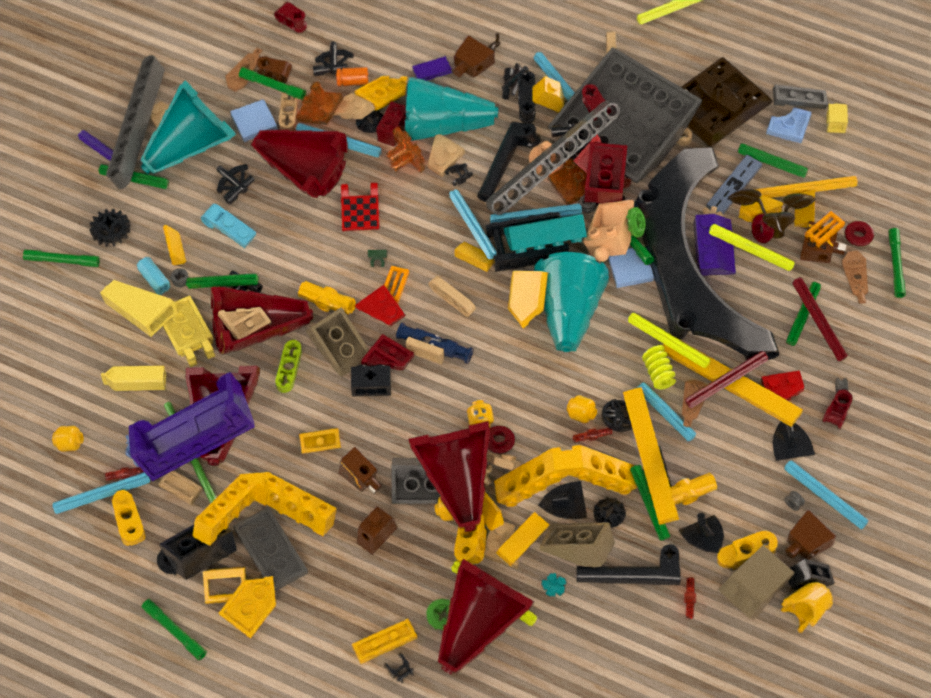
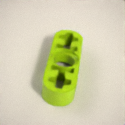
[275,340,302,393]

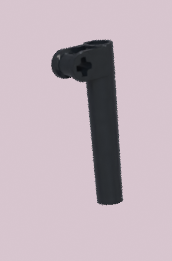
[477,122,541,202]
[576,544,681,585]

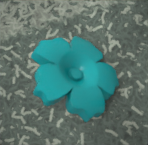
[541,573,567,597]

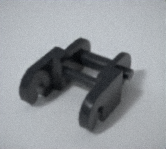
[445,163,473,186]
[383,653,414,684]

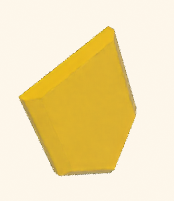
[355,76,407,111]
[508,271,548,328]
[218,576,276,639]

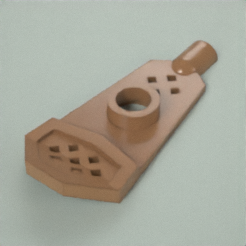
[225,48,263,92]
[841,251,868,304]
[682,380,707,427]

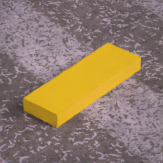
[496,512,550,566]
[352,619,417,664]

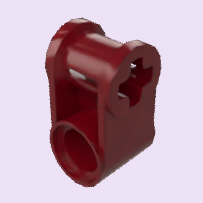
[274,1,307,33]
[582,84,611,122]
[822,390,853,430]

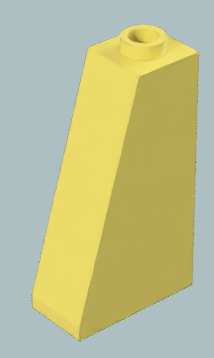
[100,280,178,337]

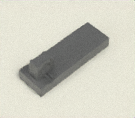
[772,85,828,109]

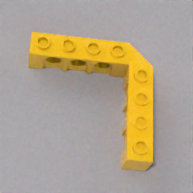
[494,445,637,507]
[193,472,337,546]

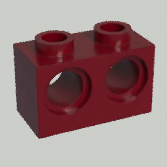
[376,101,406,147]

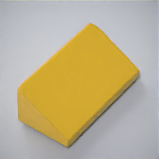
[794,190,815,228]
[163,225,186,266]
[454,241,494,272]
[299,428,341,454]
[482,492,504,531]

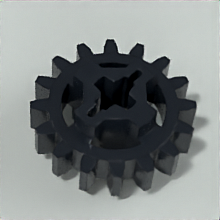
[89,208,131,247]

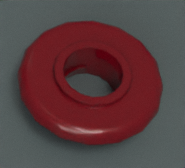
[751,214,774,244]
[844,221,874,246]
[488,426,515,454]

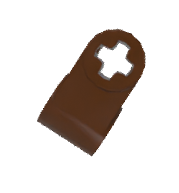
[257,56,293,83]

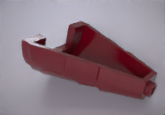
[250,129,348,198]
[211,287,313,355]
[185,365,261,466]
[408,421,490,532]
[437,559,535,675]

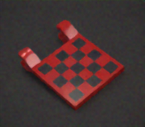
[341,182,380,231]

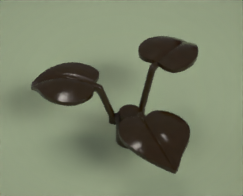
[727,189,816,239]

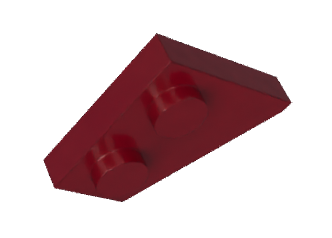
[361,334,414,371]

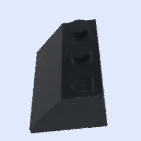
[159,524,237,580]

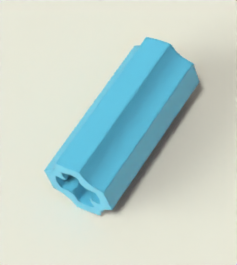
[137,257,171,295]

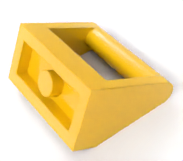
[203,566,246,604]

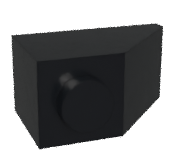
[788,559,835,590]

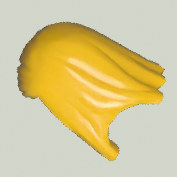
[780,582,833,633]

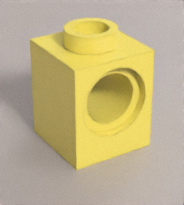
[826,103,848,133]

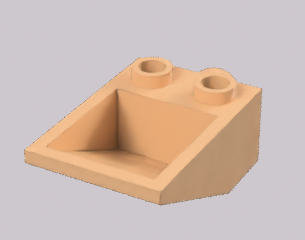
[583,200,634,262]

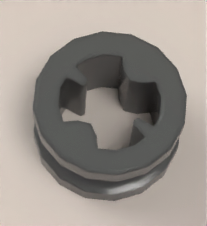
[579,195,596,213]
[171,268,189,288]
[835,378,848,393]
[784,491,805,511]

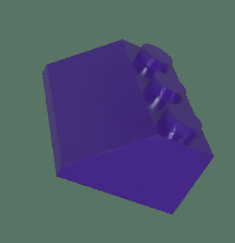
[693,214,736,276]

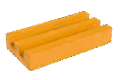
[805,211,845,248]
[384,265,410,303]

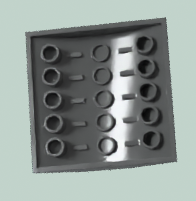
[548,47,702,183]

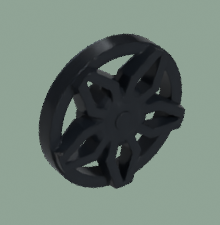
[601,399,633,432]

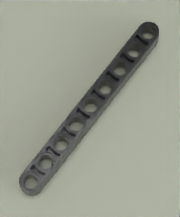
[106,55,165,189]
[486,101,620,215]

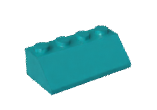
[504,214,587,253]

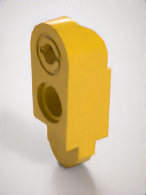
[112,490,146,546]
[454,514,487,564]
[717,531,778,570]

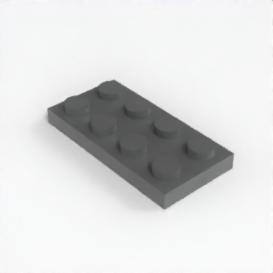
[233,507,308,591]

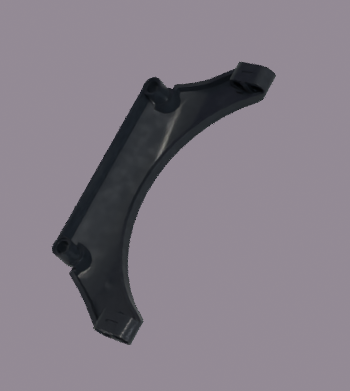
[634,148,780,360]

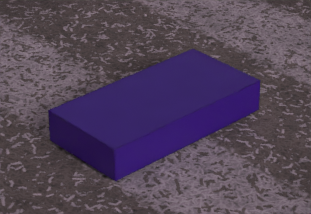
[412,56,452,81]

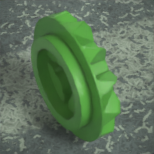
[626,207,646,238]
[426,599,450,630]

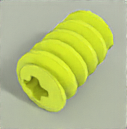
[642,345,676,390]

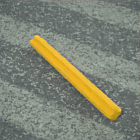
[754,176,858,198]

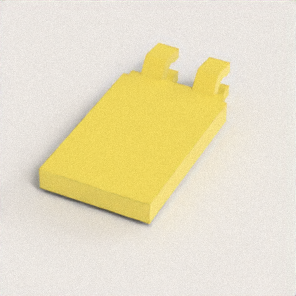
[163,295,215,367]

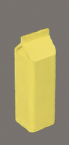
[101,366,166,391]

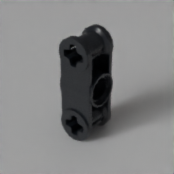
[518,71,536,123]

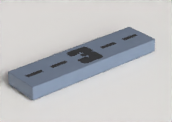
[706,155,762,215]

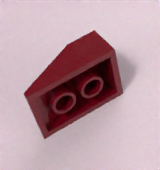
[584,142,628,203]

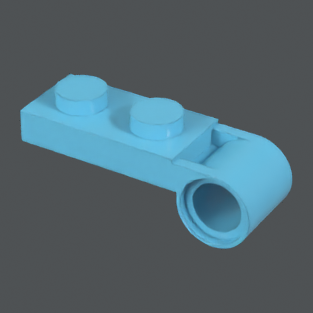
[201,204,257,248]

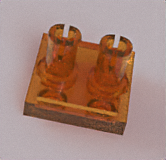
[296,82,343,125]
[386,127,425,173]
[548,159,587,205]

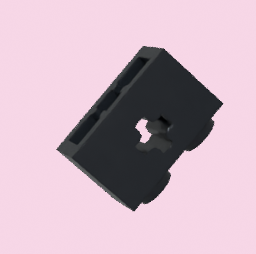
[351,364,391,397]

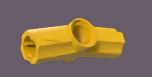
[298,281,356,315]
[670,473,718,505]

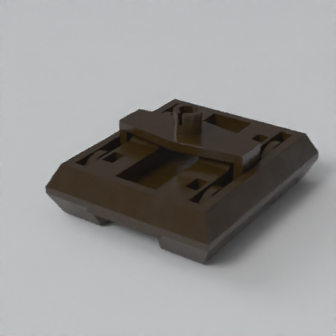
[681,57,773,148]

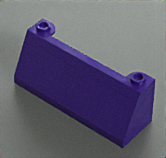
[128,372,255,481]

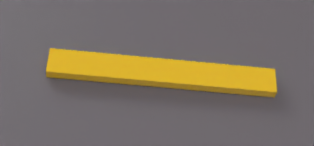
[663,338,803,427]
[623,387,679,525]

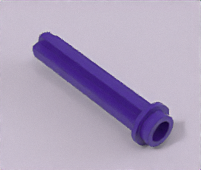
[78,130,113,161]

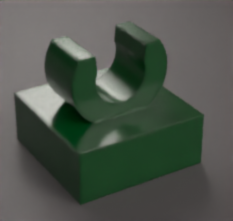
[368,250,388,267]

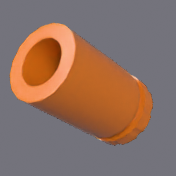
[336,67,369,87]

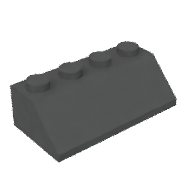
[391,458,440,504]

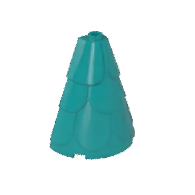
[405,77,499,141]
[140,80,236,174]
[534,252,609,352]

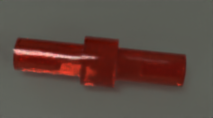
[572,428,613,443]
[105,467,144,481]
[684,577,697,619]

